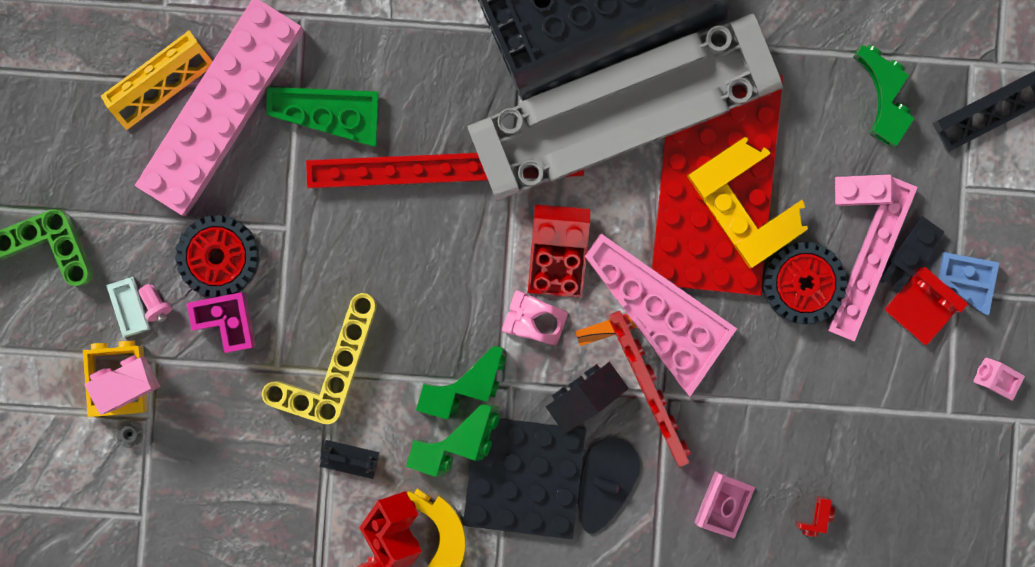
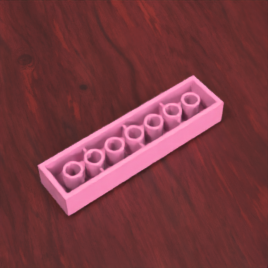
[135,0,304,217]

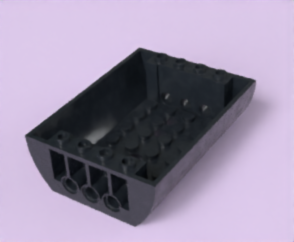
[478,0,728,101]

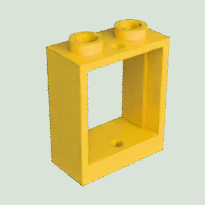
[83,340,148,417]

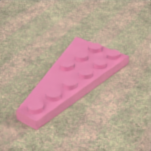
[585,234,737,397]

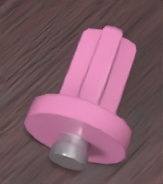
[139,284,172,322]

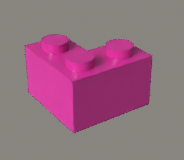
[187,292,256,353]

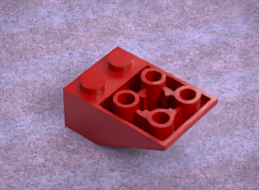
[527,204,590,298]

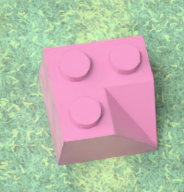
[84,355,160,415]

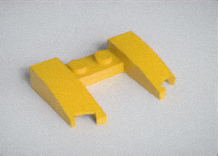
[687,137,808,268]

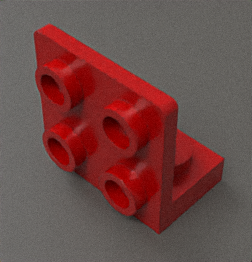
[884,267,968,345]

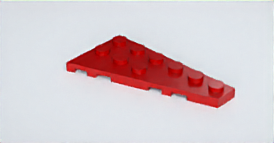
[607,311,691,467]

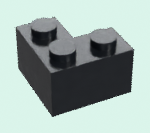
[545,361,629,434]

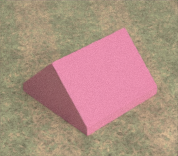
[694,471,755,539]

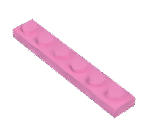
[827,177,918,341]

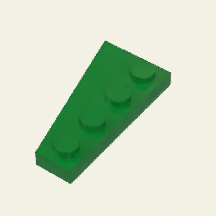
[266,87,379,148]

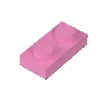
[835,175,893,206]

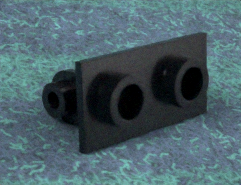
[319,440,380,479]

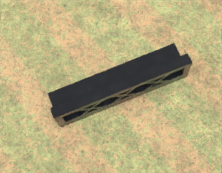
[932,71,1035,153]

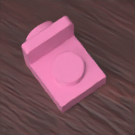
[974,358,1025,401]

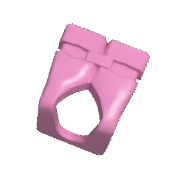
[502,290,568,346]

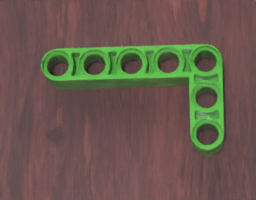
[0,209,93,286]

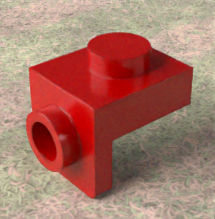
[796,496,835,537]

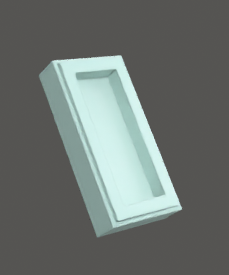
[106,277,151,338]

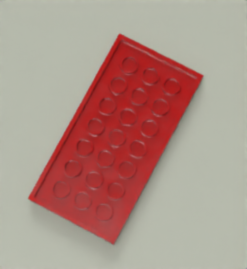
[651,75,783,296]

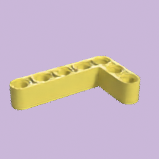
[262,293,377,424]

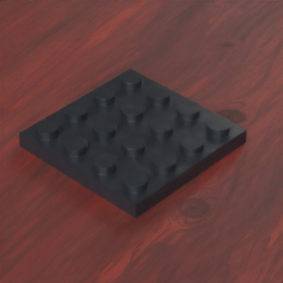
[463,418,586,539]

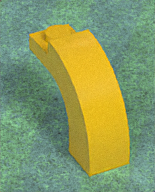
[407,488,466,567]

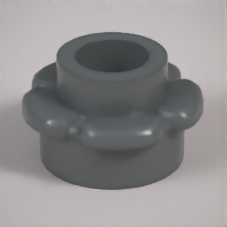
[116,420,143,448]

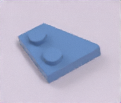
[938,252,999,315]

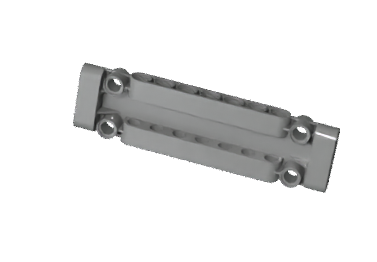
[467,13,783,201]

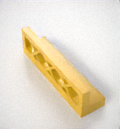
[101,30,213,130]

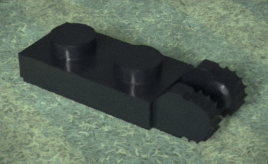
[879,216,944,294]

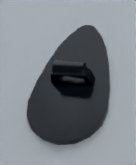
[579,438,641,533]

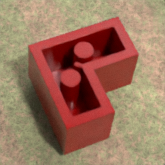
[359,491,422,567]

